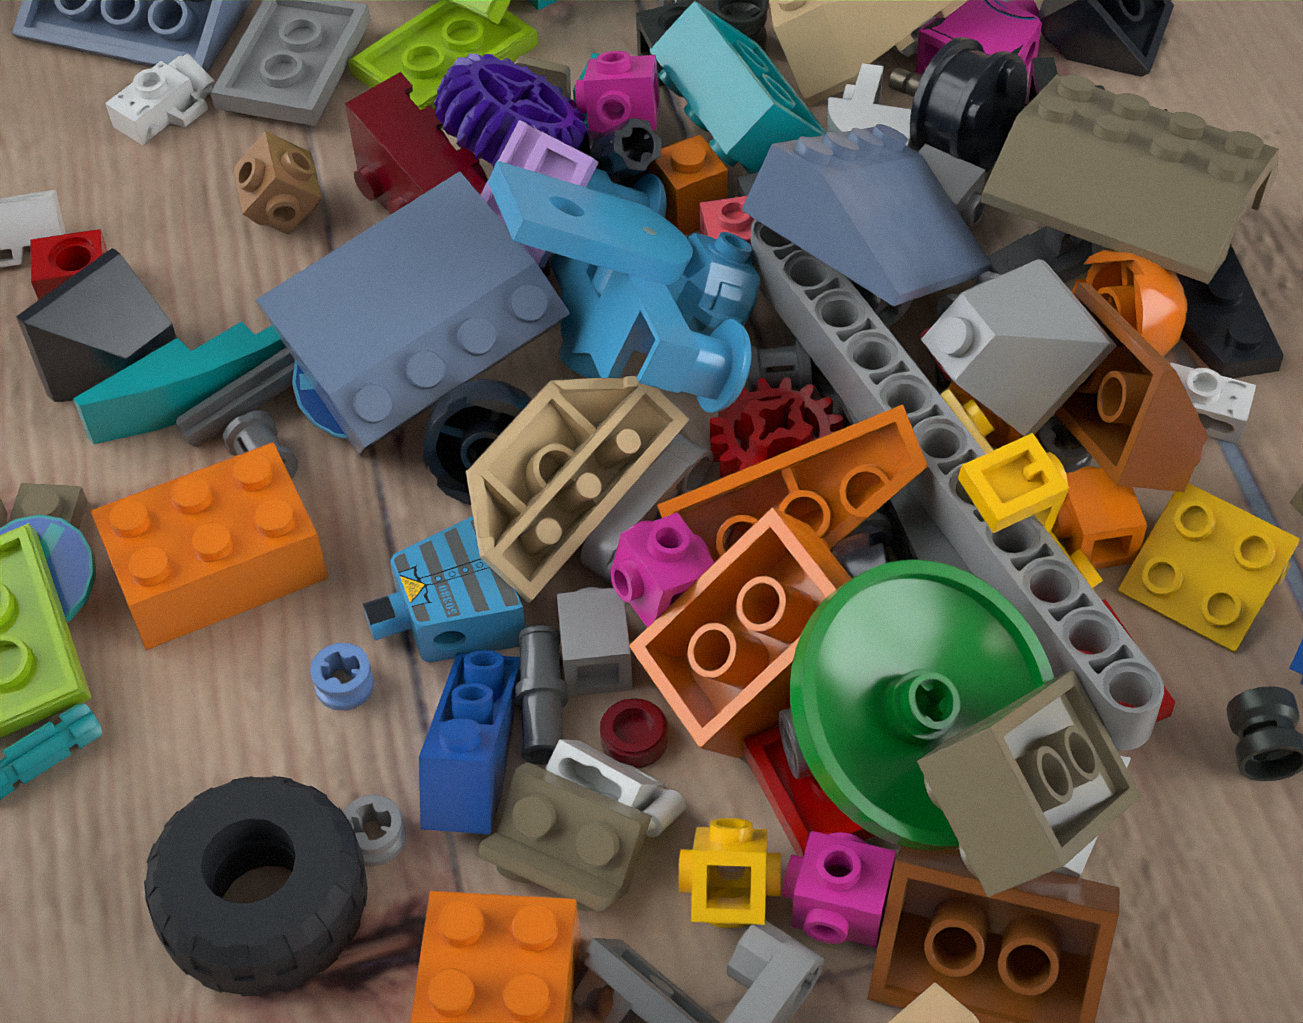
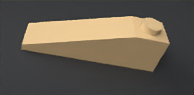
[769,0,968,106]

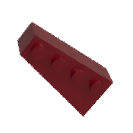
[345,72,550,277]

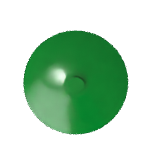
[790,560,1054,851]

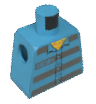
[362,516,526,662]

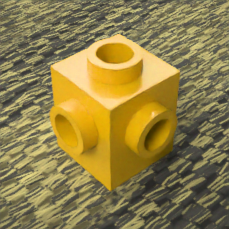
[679,818,781,928]

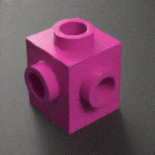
[575,51,661,132]
[610,513,715,628]
[782,831,896,948]

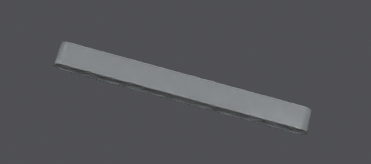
[750,219,1164,750]

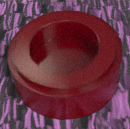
[600,698,668,769]

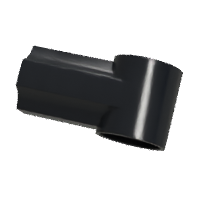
[580,118,662,188]

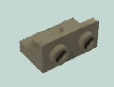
[477,762,652,911]

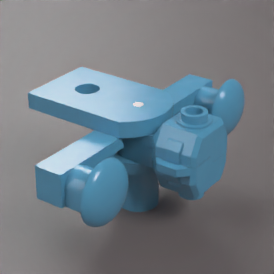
[488,160,761,413]

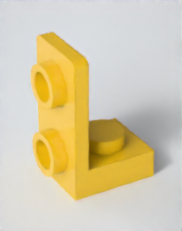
[958,433,1070,534]

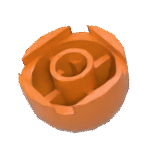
[1072,250,1187,357]

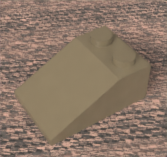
[917,669,1141,897]

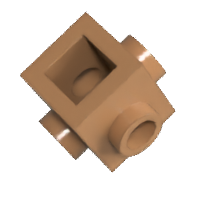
[233,131,322,235]

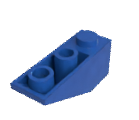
[419,650,521,835]

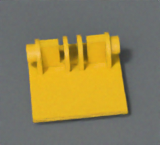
[1117,483,1301,654]

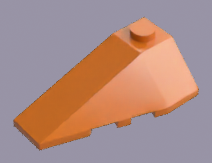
[657,404,928,562]

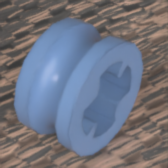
[310,643,374,711]

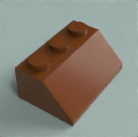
[1055,282,1208,492]
[867,846,1120,1023]

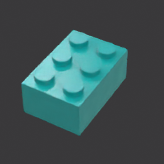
[649,1,827,174]

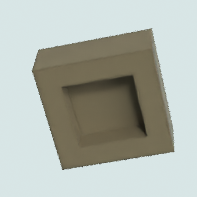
[8,483,87,529]

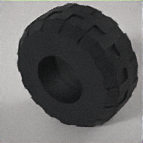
[144,775,368,997]

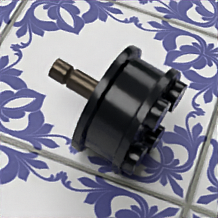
[889,37,1028,173]

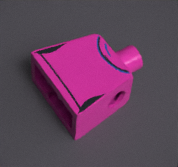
[915,0,1042,75]

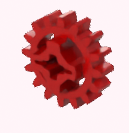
[709,378,843,478]

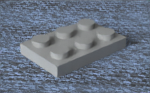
[210,0,371,126]

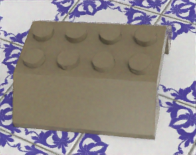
[980,74,1279,284]

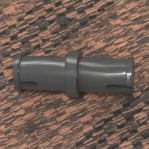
[514,625,568,765]

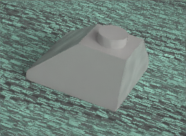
[921,259,1117,436]

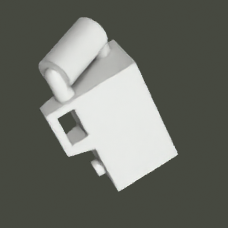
[105,54,215,145]
[0,189,66,268]
[1170,363,1256,444]
[545,739,686,837]

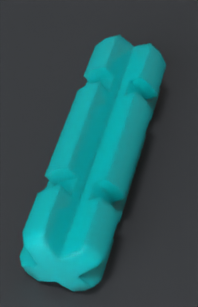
[0,703,102,799]

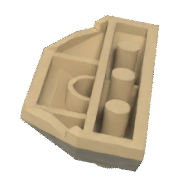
[466,376,690,603]

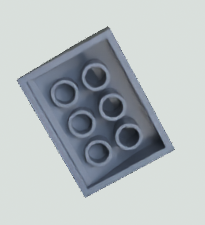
[12,0,252,72]
[741,124,992,306]
[256,171,570,455]

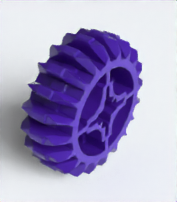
[434,53,588,168]

